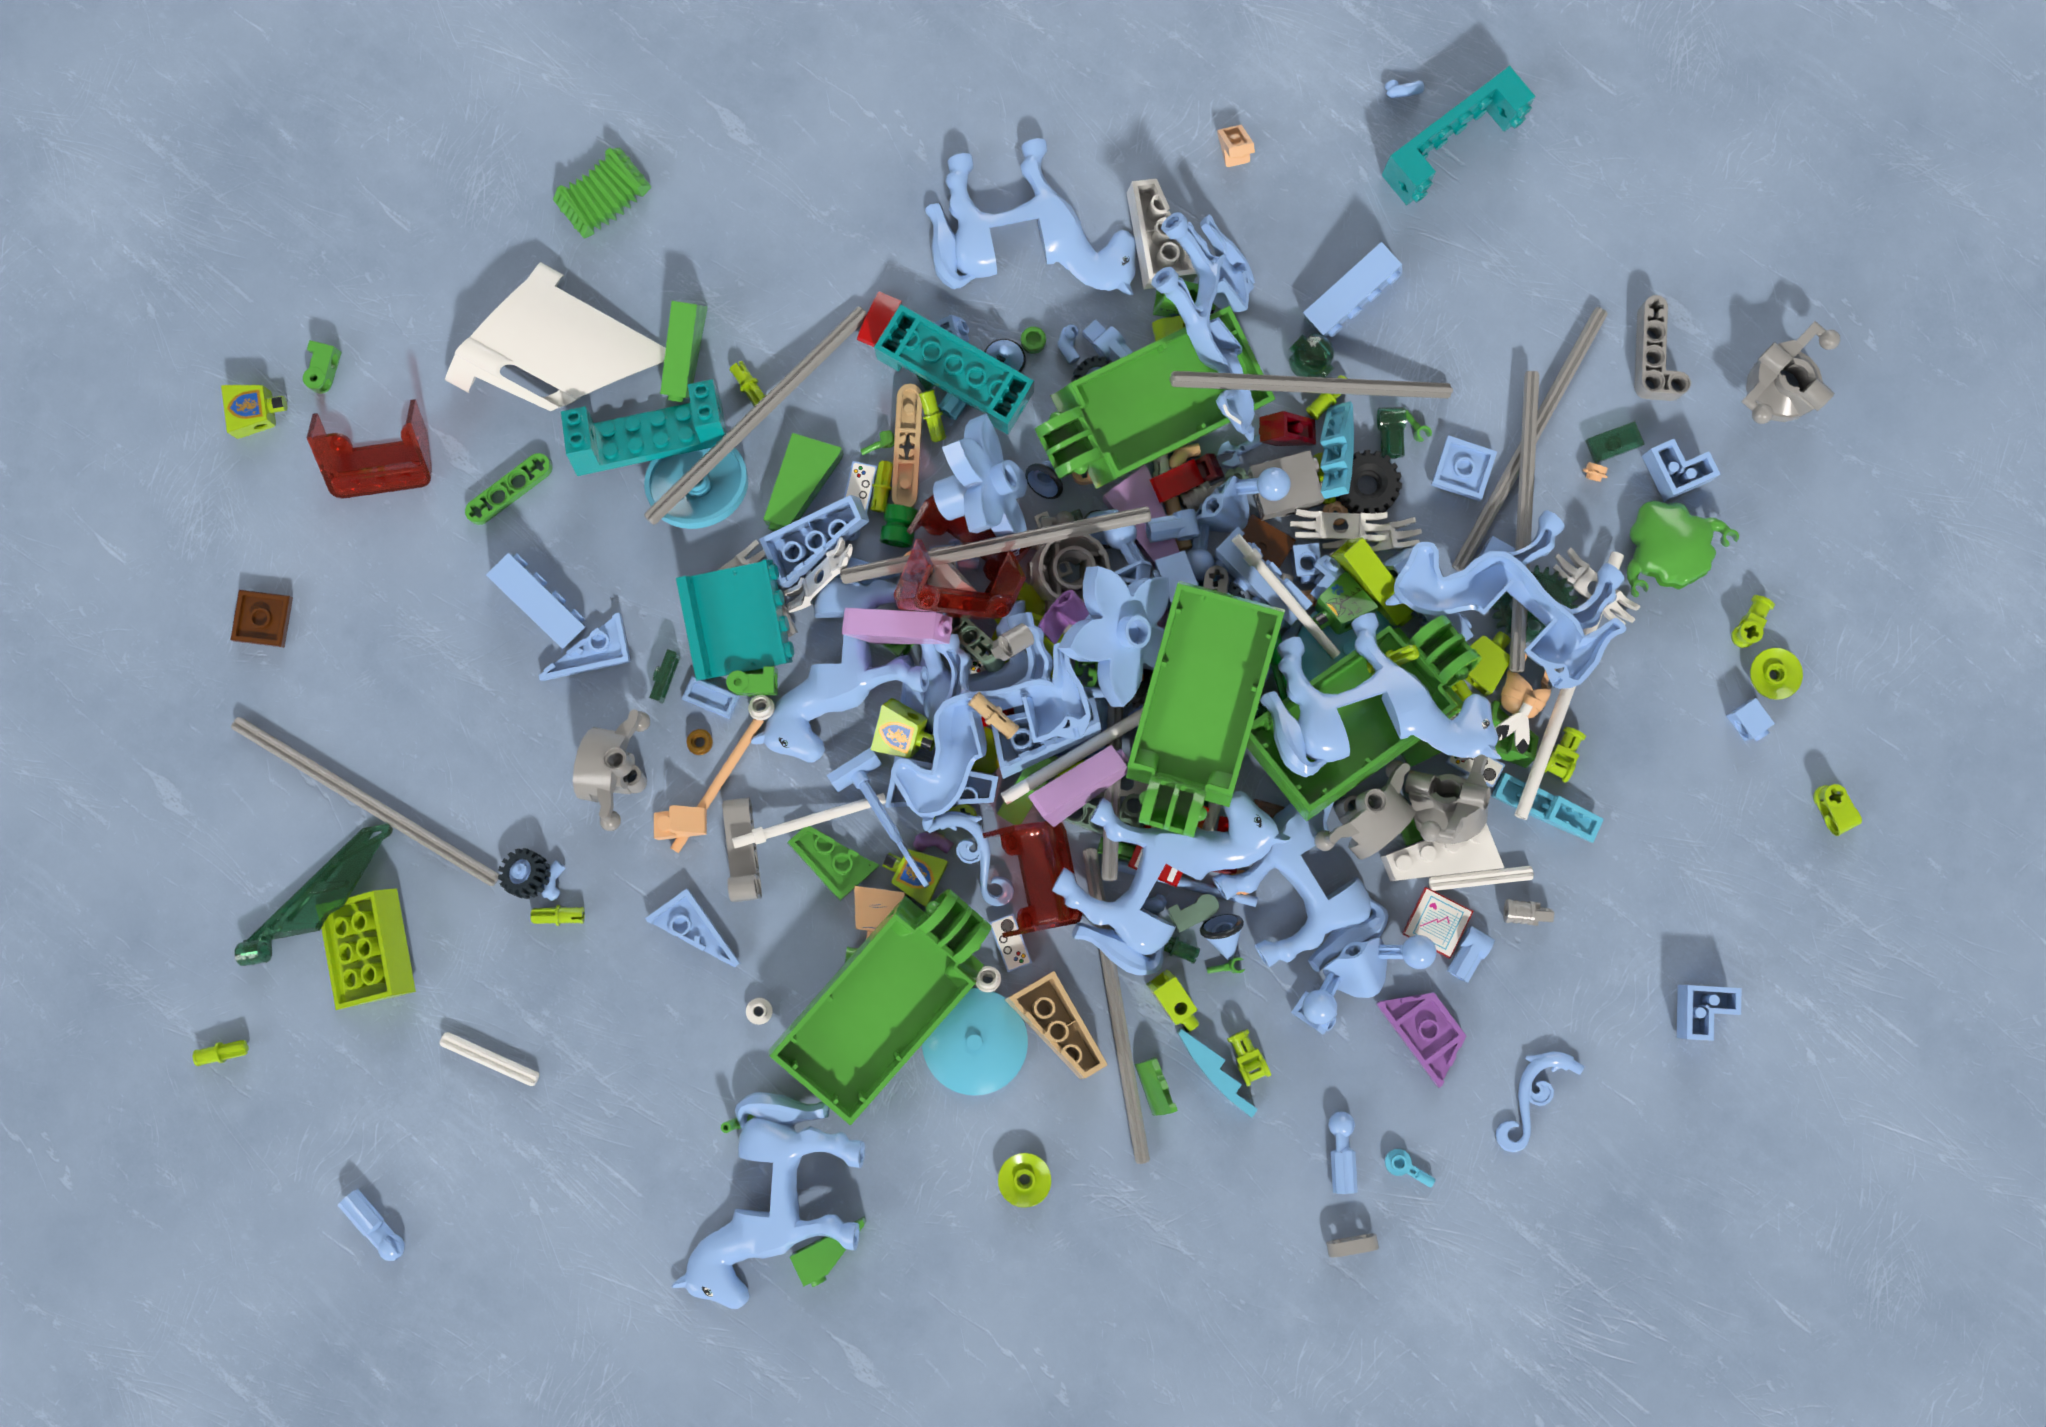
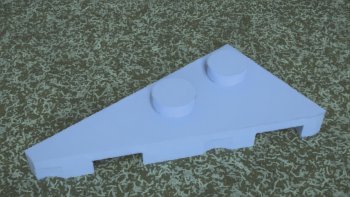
[539,613,631,681]
[645,889,741,967]

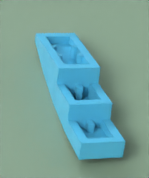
[1320,401,1354,499]
[1491,773,1604,843]
[1177,1028,1258,1118]

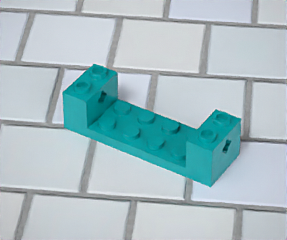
[1381,66,1536,206]
[874,304,1034,435]
[561,379,727,476]

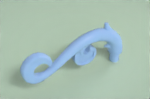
[928,811,1014,907]
[1495,1051,1584,1152]

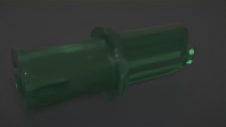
[1164,936,1200,964]

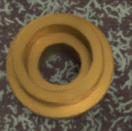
[686,729,713,755]

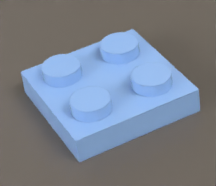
[1431,435,1497,501]

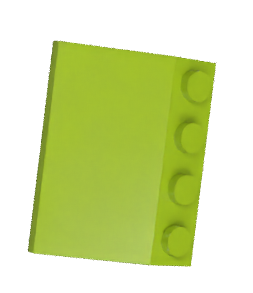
[318,888,416,1010]

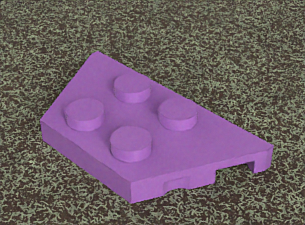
[1376,992,1466,1088]

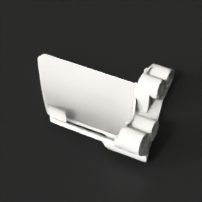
[445,262,666,411]

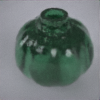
[1288,334,1334,378]

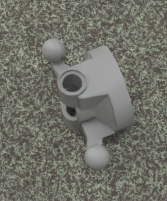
[1741,321,1840,424]
[1026,511,1111,633]
[573,709,650,831]
[1405,755,1491,844]
[1314,760,1416,860]

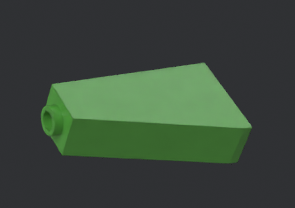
[660,301,708,402]
[763,433,844,532]

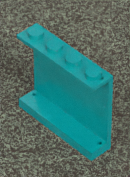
[676,559,795,681]

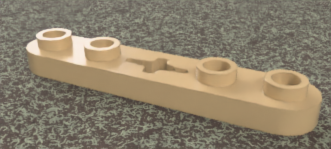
[892,383,923,508]

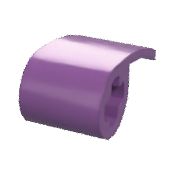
[1038,590,1089,644]

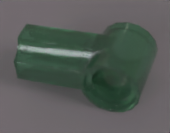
[1377,407,1406,459]

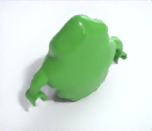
[1626,501,1739,597]

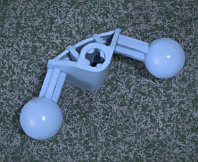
[1186,467,1291,581]
[1103,525,1152,587]
[1303,935,1437,1024]

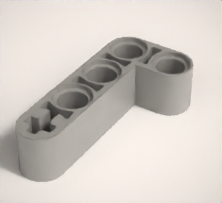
[1634,295,1691,401]
[722,797,762,902]

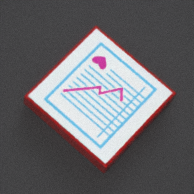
[1402,887,1474,959]

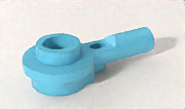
[1385,1149,1436,1188]

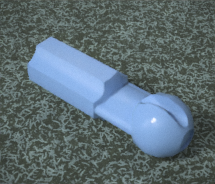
[1328,1112,1358,1194]
[338,1189,405,1261]

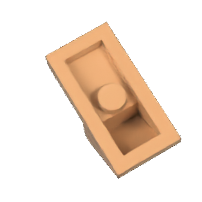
[1217,125,1255,167]
[654,805,707,840]

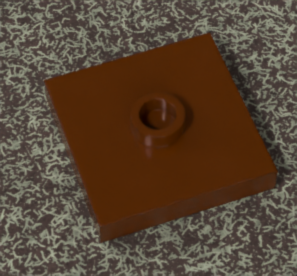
[1242,514,1296,568]
[230,590,293,648]

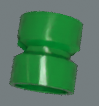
[880,504,919,548]

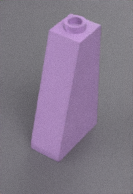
[1103,465,1180,569]
[842,608,952,644]
[1028,745,1129,827]

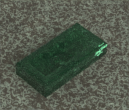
[1585,421,1645,464]
[649,649,681,704]

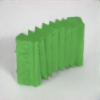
[553,148,651,238]

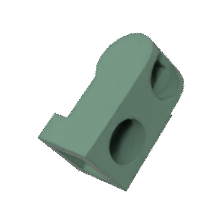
[1166,894,1219,933]

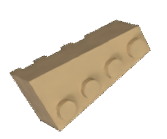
[1004,971,1108,1079]

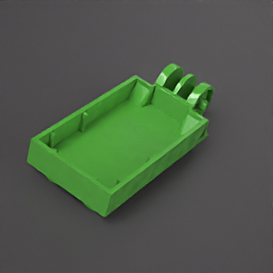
[1035,306,1275,489]
[1126,581,1285,838]
[1247,615,1482,822]
[769,889,991,1126]

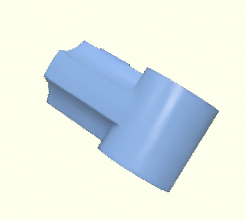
[1092,326,1133,362]
[1145,509,1200,543]
[1447,926,1495,983]

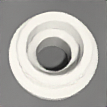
[748,695,775,720]
[975,966,1001,992]
[746,998,773,1025]

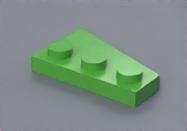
[787,826,880,901]

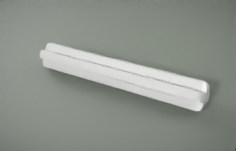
[1428,866,1534,891]
[440,1032,539,1086]

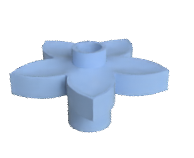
[933,414,1027,551]
[1058,566,1169,707]

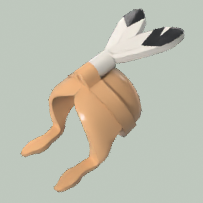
[1495,653,1556,754]

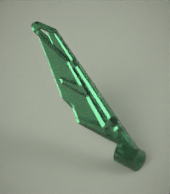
[235,824,393,966]

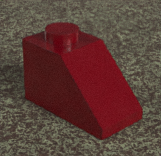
[1259,411,1316,446]

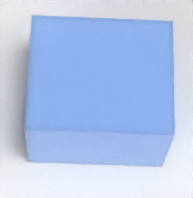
[1082,319,1106,344]

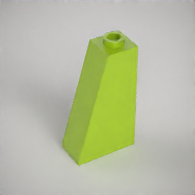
[1330,537,1414,626]

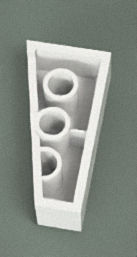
[1127,179,1197,290]
[1381,823,1504,881]

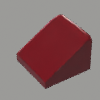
[1195,453,1224,488]

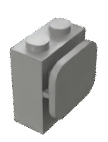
[1248,450,1325,521]

